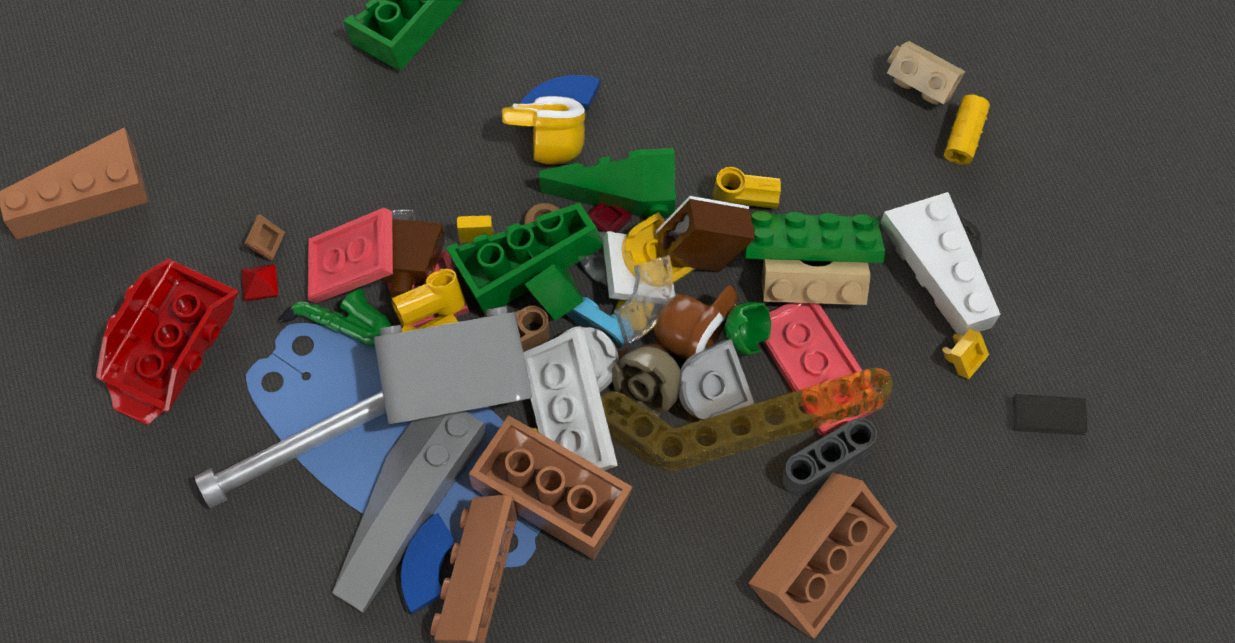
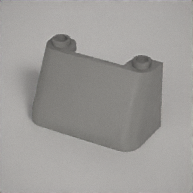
[374,306,532,424]

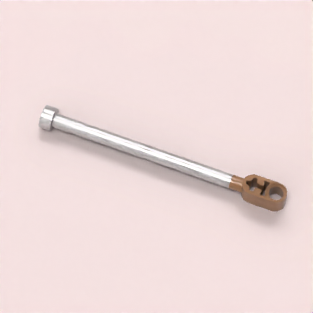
[194,306,549,509]

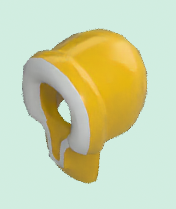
[502,96,585,165]

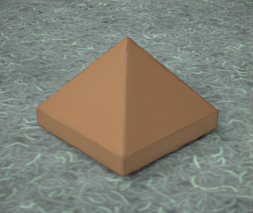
[245,214,285,261]

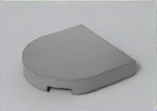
[678,339,755,421]

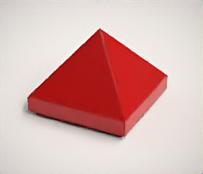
[241,264,279,301]

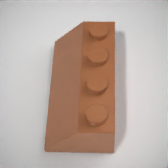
[469,415,633,560]
[748,472,897,639]
[431,495,518,643]

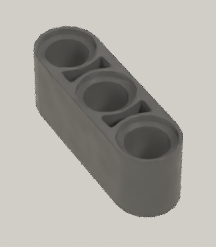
[782,418,877,495]

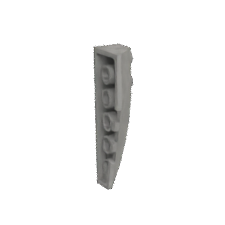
[332,411,486,613]

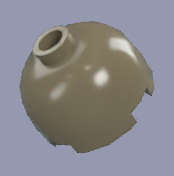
[611,346,681,418]

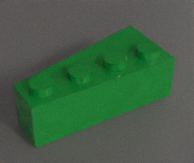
[343,0,464,71]
[445,203,603,316]

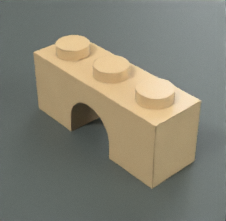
[761,259,870,305]

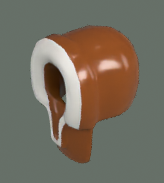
[654,285,738,361]

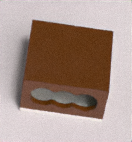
[656,196,755,272]

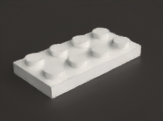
[523,329,618,471]

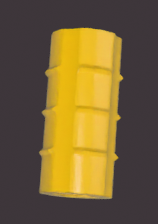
[944,95,990,165]

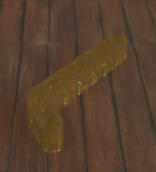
[601,367,893,472]

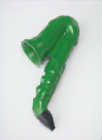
[278,289,391,347]

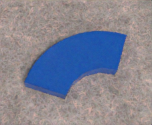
[520,75,600,110]
[401,513,455,615]

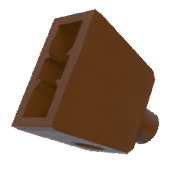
[381,219,445,298]

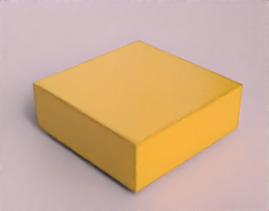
[457,215,493,243]

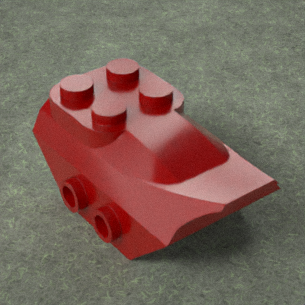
[96,259,240,426]

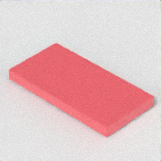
[762,302,884,438]

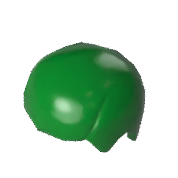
[724,302,771,355]

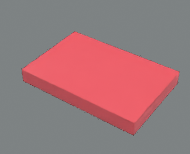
[308,208,393,304]

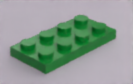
[745,211,885,263]

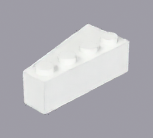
[879,192,1001,336]

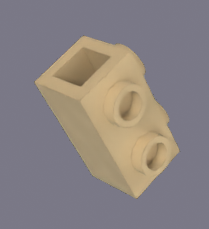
[887,41,966,105]

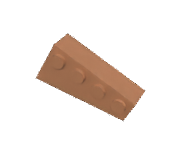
[0,127,149,239]

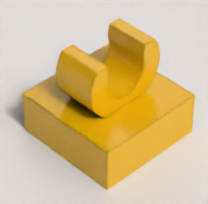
[942,329,989,379]

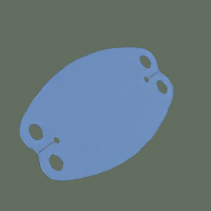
[246,323,542,567]

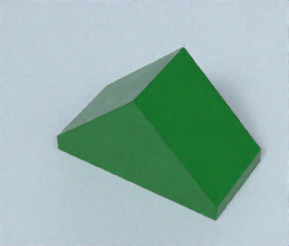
[525,264,584,321]

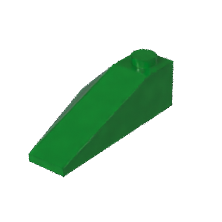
[539,148,676,218]

